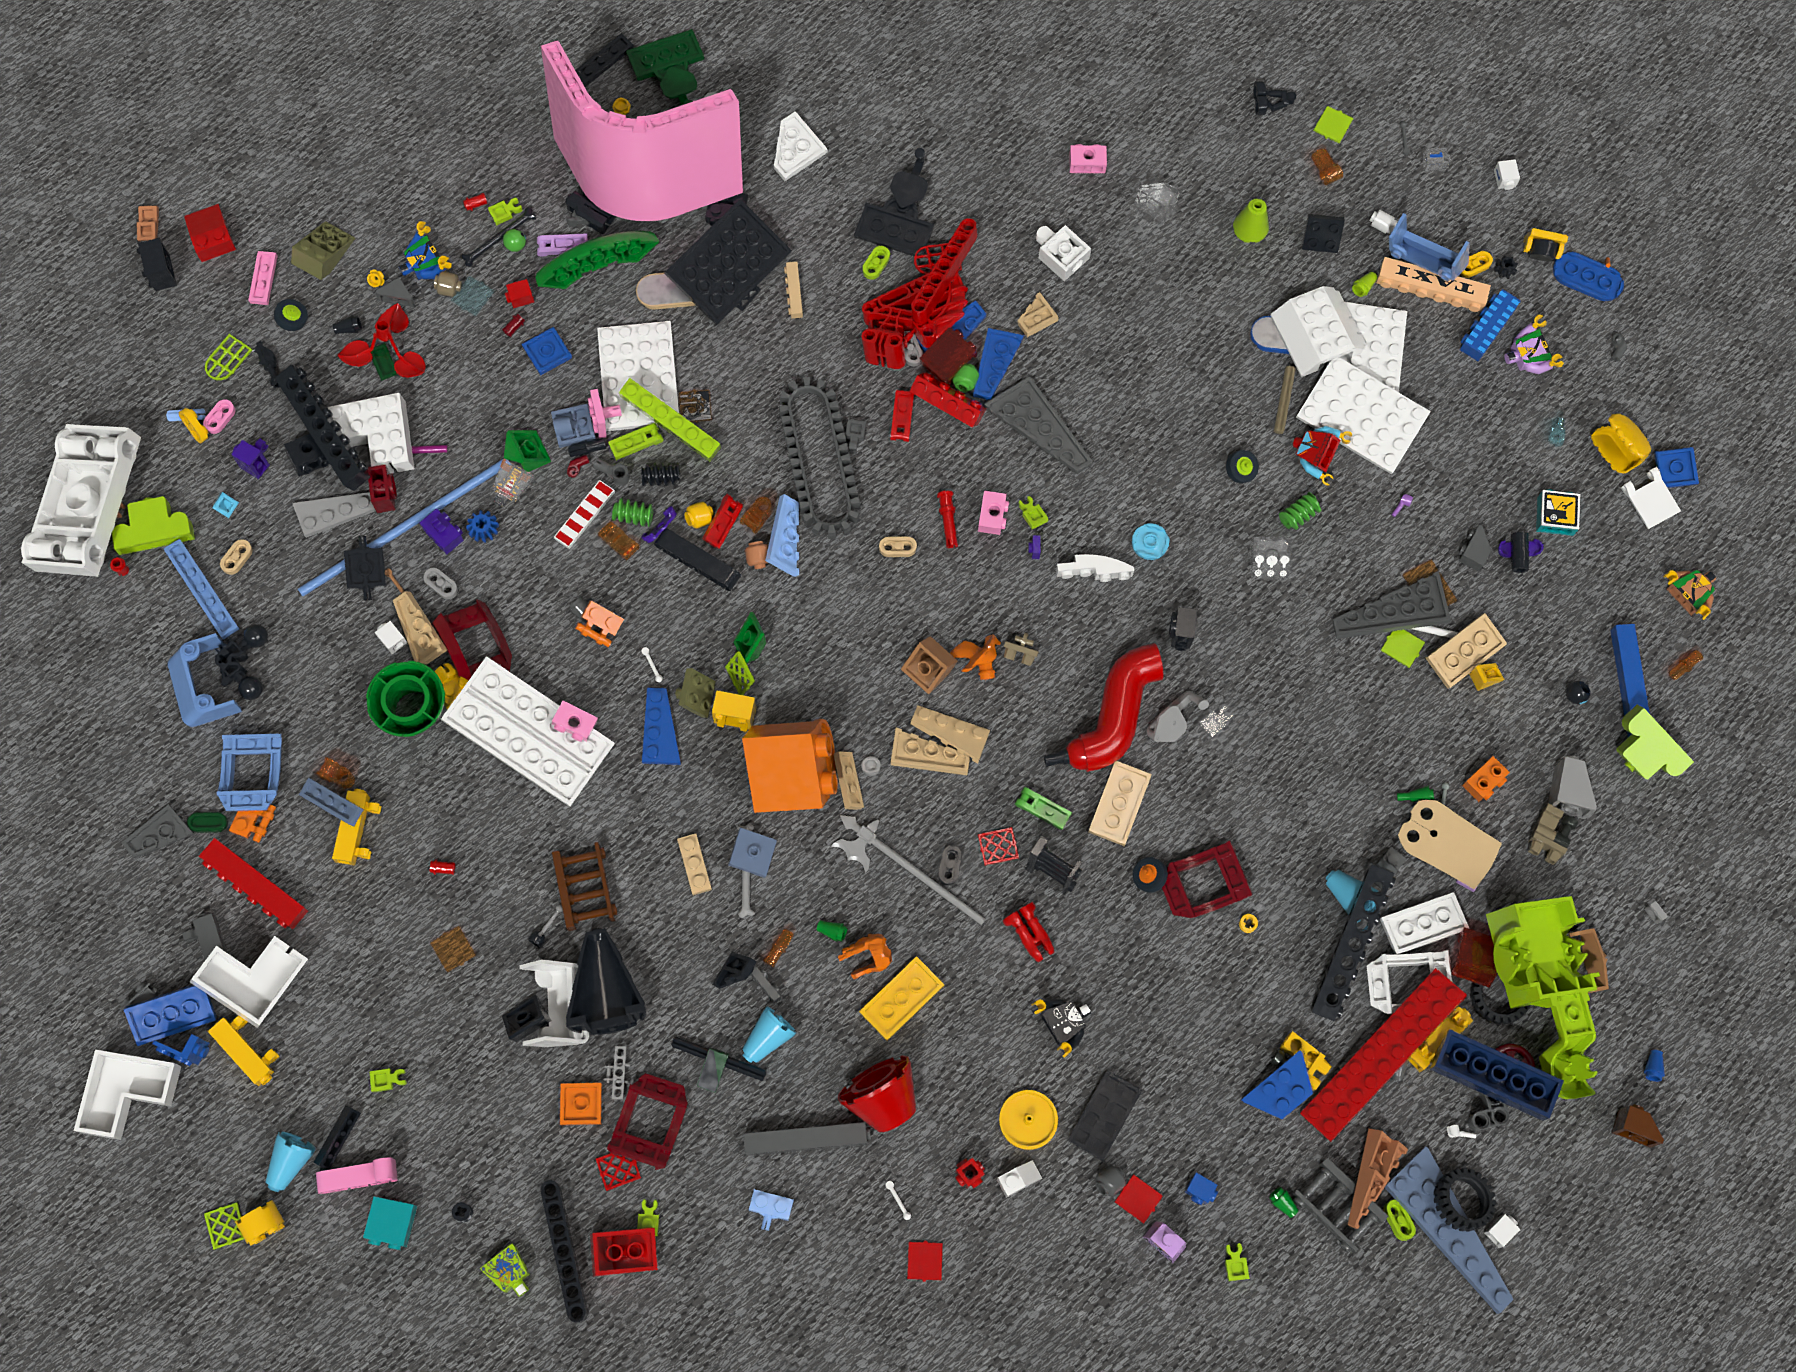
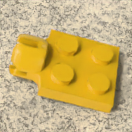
[434,663,468,710]

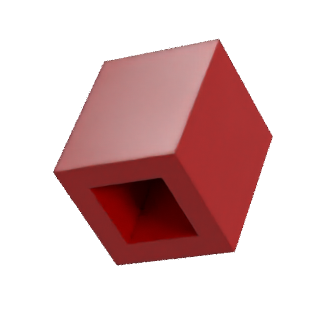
[505,279,534,308]

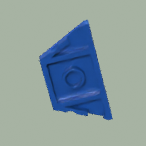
[1241,1050,1314,1119]

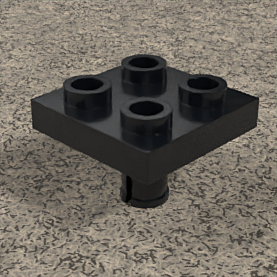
[1302,214,1345,253]

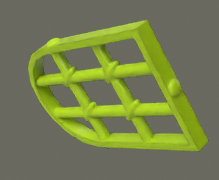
[205,334,252,380]

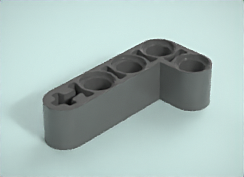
[1467,1092,1510,1132]

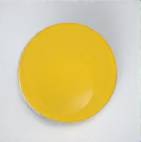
[999,1090,1058,1150]

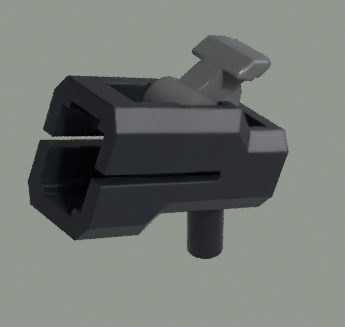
[565,189,616,235]

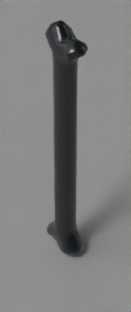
[461,207,536,267]

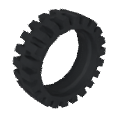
[1470,965,1531,1025]
[1433,1168,1496,1232]

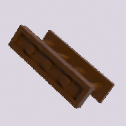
[552,842,618,931]

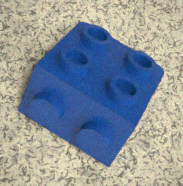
[152,1034,210,1066]

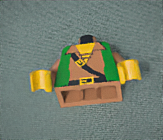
[1663,570,1716,620]

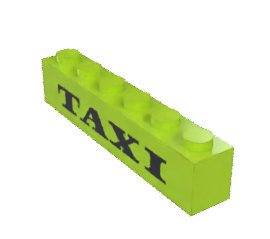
[619,378,721,462]

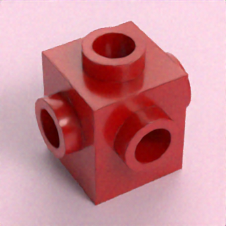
[955,1158,985,1189]

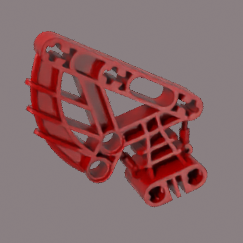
[861,269,968,369]

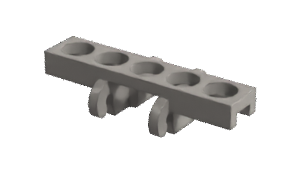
[603,1046,630,1100]

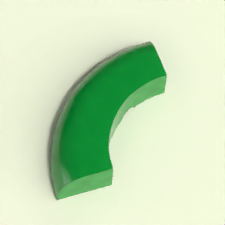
[535,231,659,289]

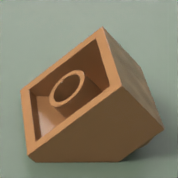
[901,636,958,694]

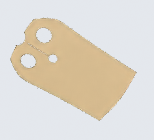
[1398,800,1502,889]

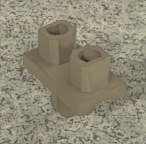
[1004,632,1039,666]

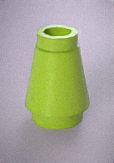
[1352,272,1377,297]

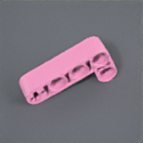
[316,1157,398,1194]

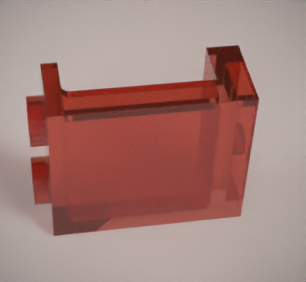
[919,327,978,385]
[1451,927,1497,988]

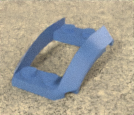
[217,734,282,811]

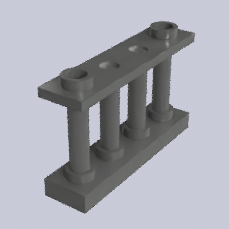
[1292,1157,1389,1253]

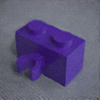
[231,438,270,479]
[419,508,464,555]

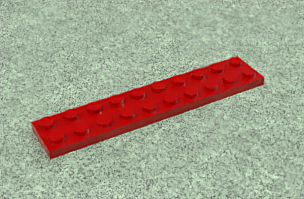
[1300,968,1467,1142]

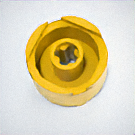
[235,1200,285,1246]

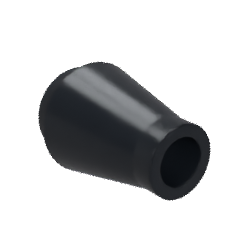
[333,315,362,334]

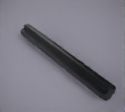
[671,1036,766,1081]

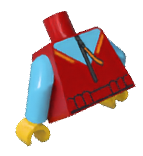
[1293,426,1352,486]

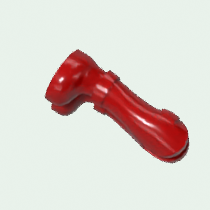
[1002,902,1055,963]

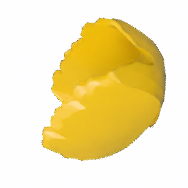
[1591,413,1651,474]

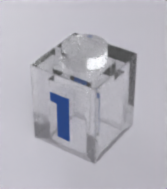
[1422,147,1451,173]

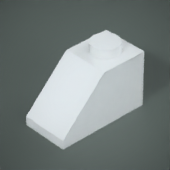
[997,1160,1042,1198]

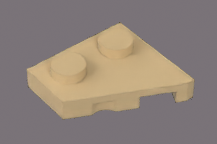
[1018,292,1058,337]

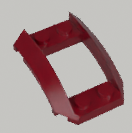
[433,599,512,681]
[1162,841,1253,918]
[607,1073,688,1170]

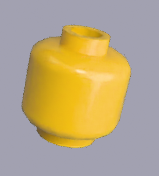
[684,501,714,529]

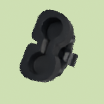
[1253,81,1296,115]

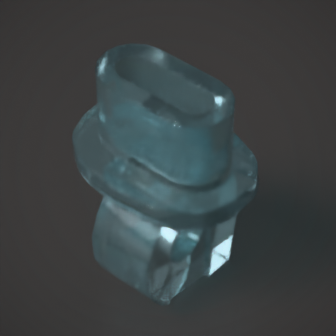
[1548,418,1566,448]

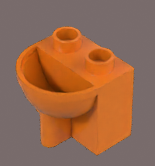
[742,719,838,813]

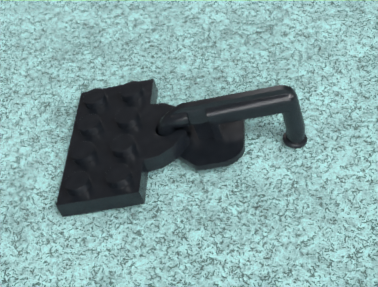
[854,148,934,259]

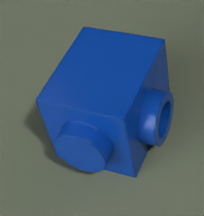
[1184,1173,1218,1205]

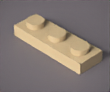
[833,751,864,810]
[677,834,712,895]

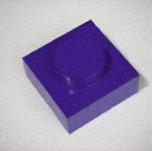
[1028,535,1041,559]

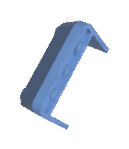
[1389,213,1470,281]
[168,633,242,727]

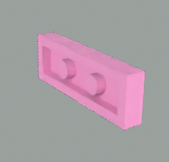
[248,251,278,305]

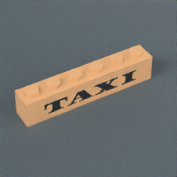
[1376,257,1491,312]

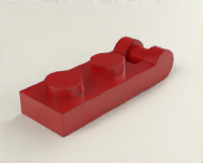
[890,390,914,442]
[702,494,743,549]

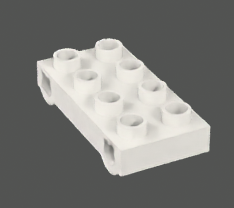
[21,424,141,577]

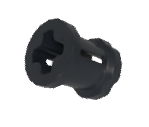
[452,1202,473,1223]

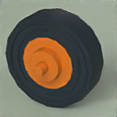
[1133,857,1168,893]

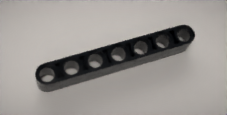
[540,1180,588,1323]

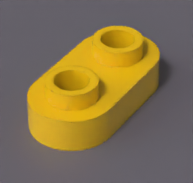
[1460,251,1493,278]
[179,408,208,443]

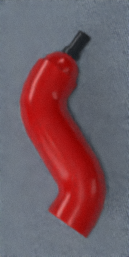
[1044,643,1163,772]

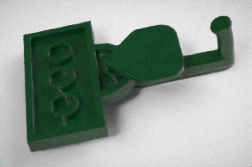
[626,29,704,106]

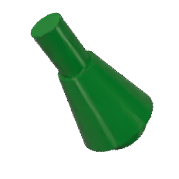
[1397,785,1434,802]

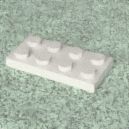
[1380,892,1469,955]

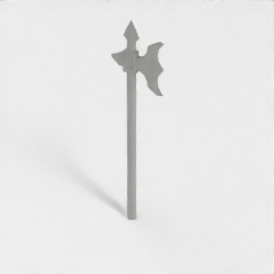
[830,815,986,925]

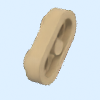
[879,537,917,557]
[220,539,253,575]

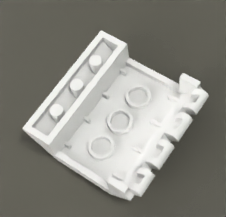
[1270,286,1367,377]

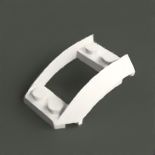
[1367,950,1455,1014]

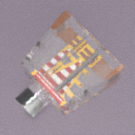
[492,459,535,507]

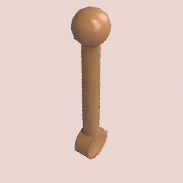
[385,569,405,593]

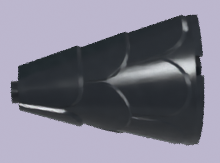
[566,928,647,1035]

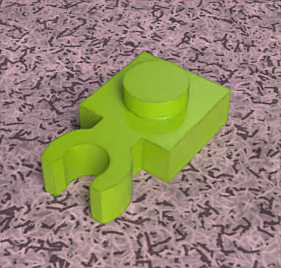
[488,198,523,226]
[1019,496,1048,529]
[369,1068,407,1093]
[637,1199,659,1236]
[1225,1243,1250,1281]

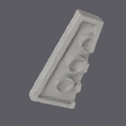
[292,492,376,538]

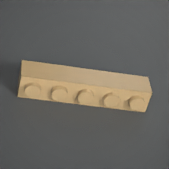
[784,262,803,319]

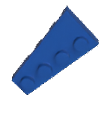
[973,328,1024,400]
[642,688,681,765]

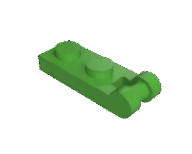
[1015,787,1072,830]

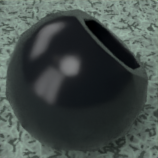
[1566,680,1591,705]

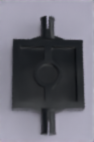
[344,536,386,601]

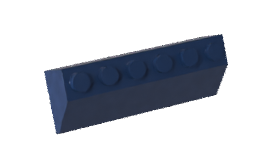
[1430,1029,1564,1121]

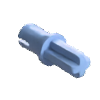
[166,408,206,421]

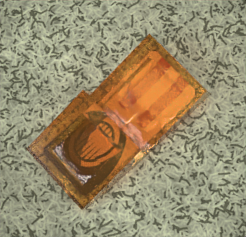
[598,521,640,560]

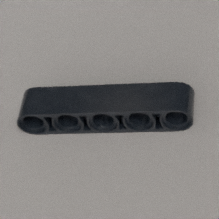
[654,528,741,591]

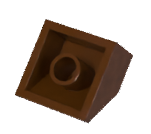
[1611,1104,1664,1148]

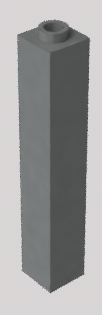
[743,1122,871,1156]

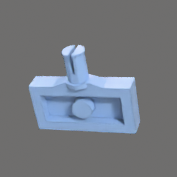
[749,1189,794,1231]

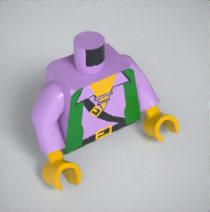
[1504,315,1564,374]

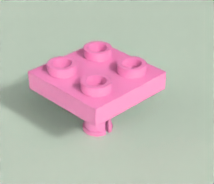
[588,389,622,439]

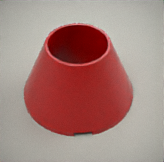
[838,1055,916,1132]

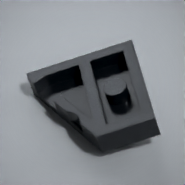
[712,952,756,989]

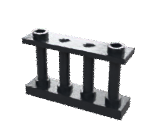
[1025,836,1082,895]

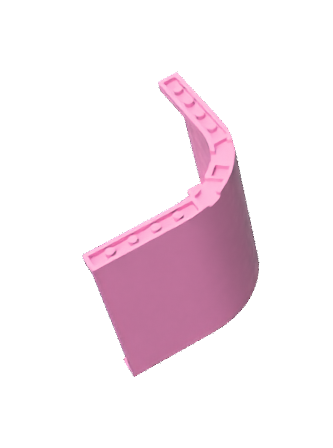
[541,41,743,221]

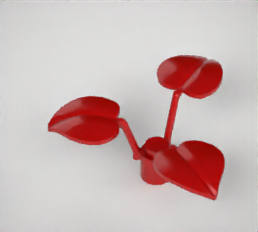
[337,303,426,378]

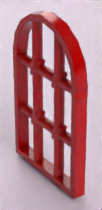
[914,243,962,275]

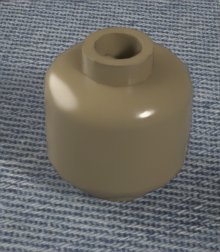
[434,271,462,297]

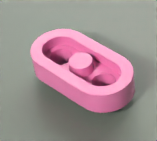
[203,400,235,434]

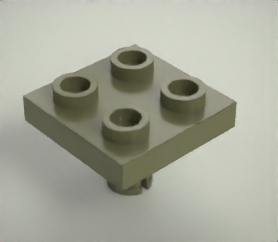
[675,668,716,718]

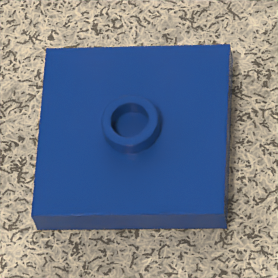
[521,327,572,376]
[1654,447,1699,488]

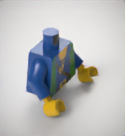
[399,221,452,279]

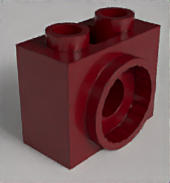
[367,464,397,513]

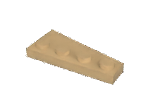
[393,591,447,665]
[911,705,990,764]

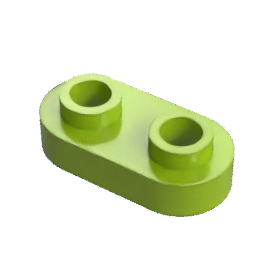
[863,246,890,280]
[1383,1200,1416,1241]

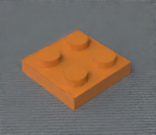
[560,1083,602,1125]

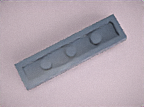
[299,778,364,827]

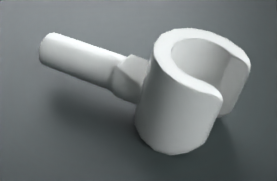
[1447,1125,1476,1138]

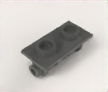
[118,982,160,1019]

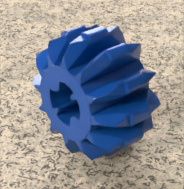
[466,510,499,543]

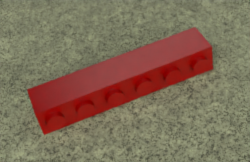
[199,838,308,929]

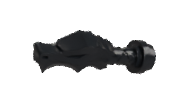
[252,340,280,388]

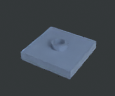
[728,828,777,878]

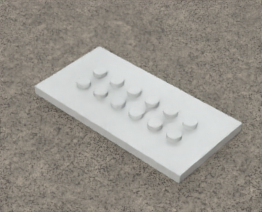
[441,656,615,807]

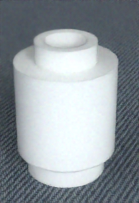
[1369,210,1398,234]

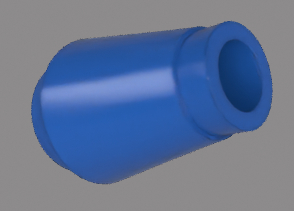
[1644,1050,1665,1082]

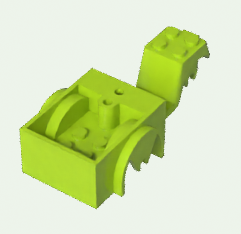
[1486,896,1600,1100]

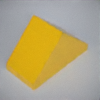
[1469,663,1504,691]

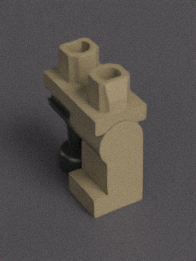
[1528,803,1579,865]

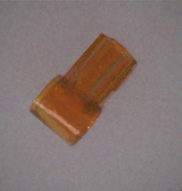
[1311,148,1343,185]

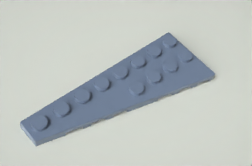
[1385,1146,1513,1314]

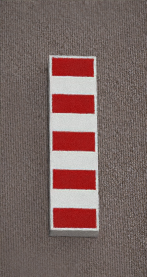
[554,480,615,549]

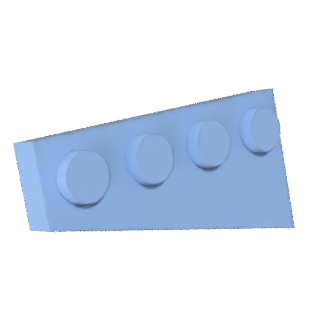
[765,494,799,577]

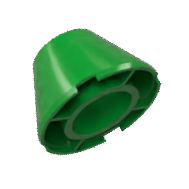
[366,661,445,737]

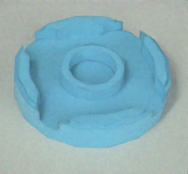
[1132,523,1169,560]

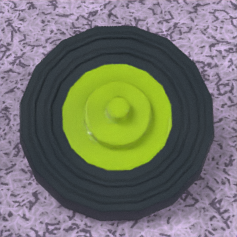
[274,299,308,331]
[1226,450,1259,484]

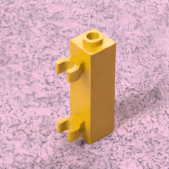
[332,789,382,865]
[1408,1006,1473,1072]
[208,1015,280,1086]

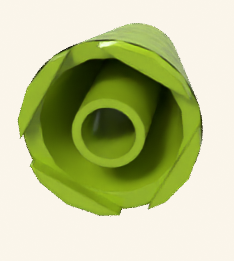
[1233,199,1269,243]

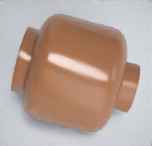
[745,541,768,569]

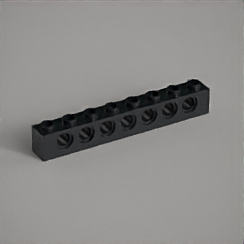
[275,364,371,491]
[1311,862,1396,1022]

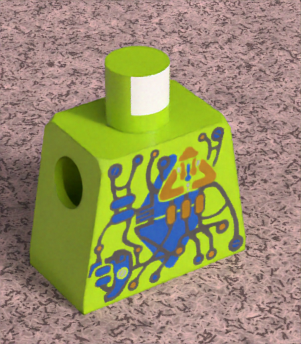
[480,1243,530,1297]

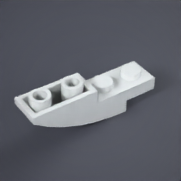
[1056,554,1134,582]

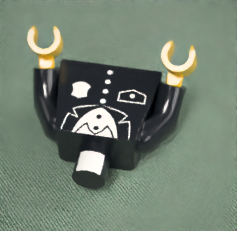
[1031,999,1091,1058]

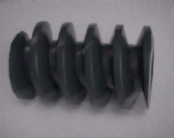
[641,462,680,486]

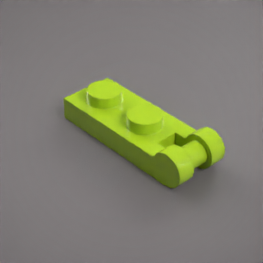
[608,423,664,460]

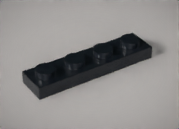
[575,33,634,87]

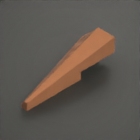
[1348,1129,1408,1229]

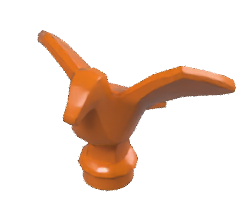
[950,635,1001,680]

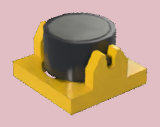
[1523,228,1568,262]

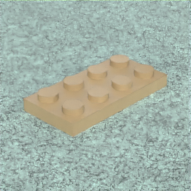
[1426,613,1507,689]
[1088,761,1152,846]

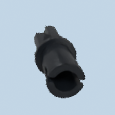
[568,438,606,457]

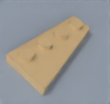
[891,727,970,775]

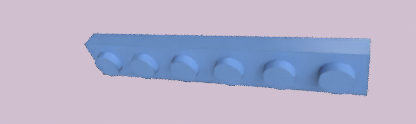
[164,539,239,639]

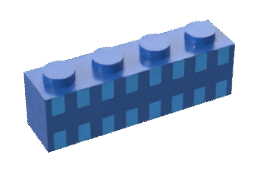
[1460,289,1521,362]

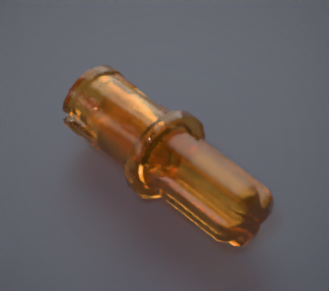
[1668,650,1703,680]
[763,929,794,968]

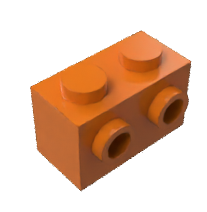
[1462,756,1510,802]

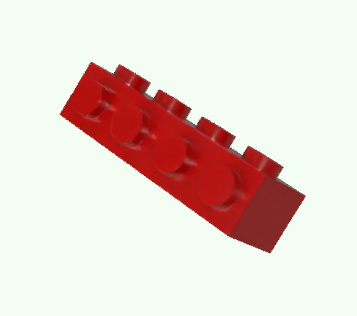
[909,373,987,428]

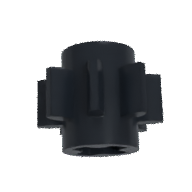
[1494,255,1518,279]

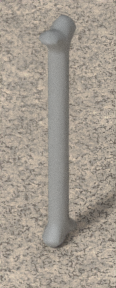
[737,823,755,918]

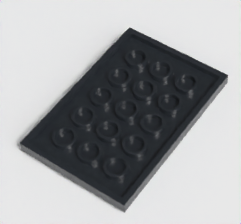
[664,199,792,326]

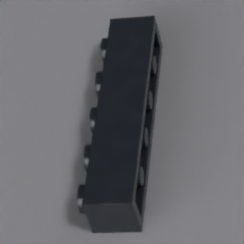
[313,1105,361,1170]

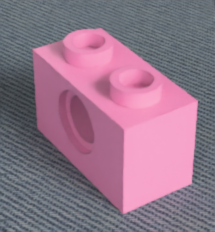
[1069,144,1107,173]
[978,491,1009,535]
[552,701,598,742]

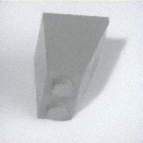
[1548,756,1597,819]

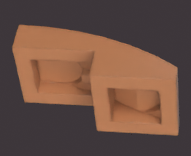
[137,206,159,241]

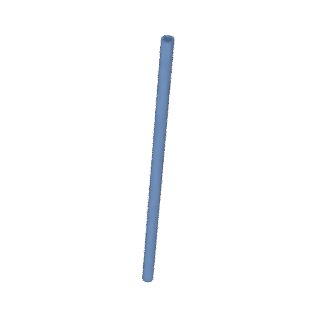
[298,458,511,596]

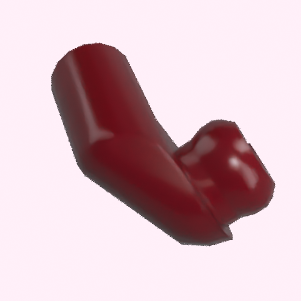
[567,455,590,478]

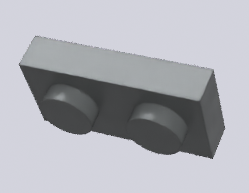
[750,966,781,1005]

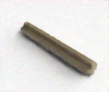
[1274,366,1296,434]

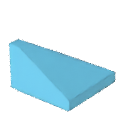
[212,492,239,518]

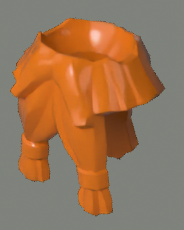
[838,933,892,979]

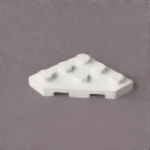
[774,112,828,181]

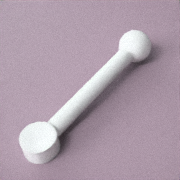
[642,647,663,682]
[886,1181,911,1220]

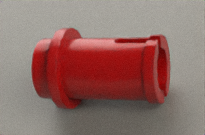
[463,193,487,211]
[110,557,129,576]
[430,859,456,875]

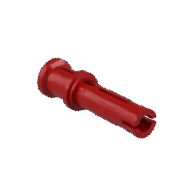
[937,491,958,548]

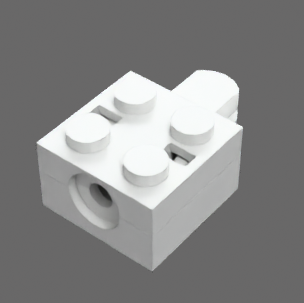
[1036,225,1091,281]

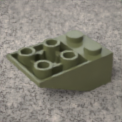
[291,221,355,280]

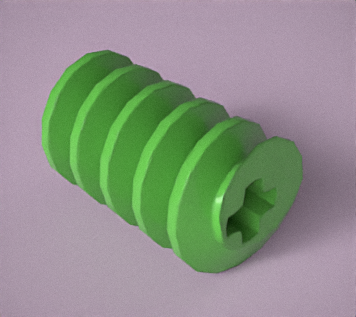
[1279,492,1321,530]
[612,498,653,528]

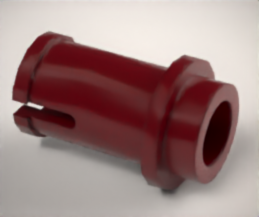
[502,314,525,338]

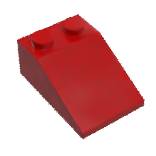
[184,204,236,262]
[590,1228,658,1277]

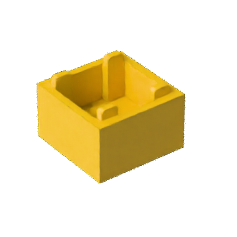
[712,691,756,732]

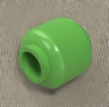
[953,364,979,392]

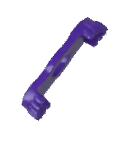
[641,506,677,543]
[1498,539,1544,558]

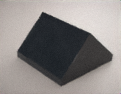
[502,994,552,1042]

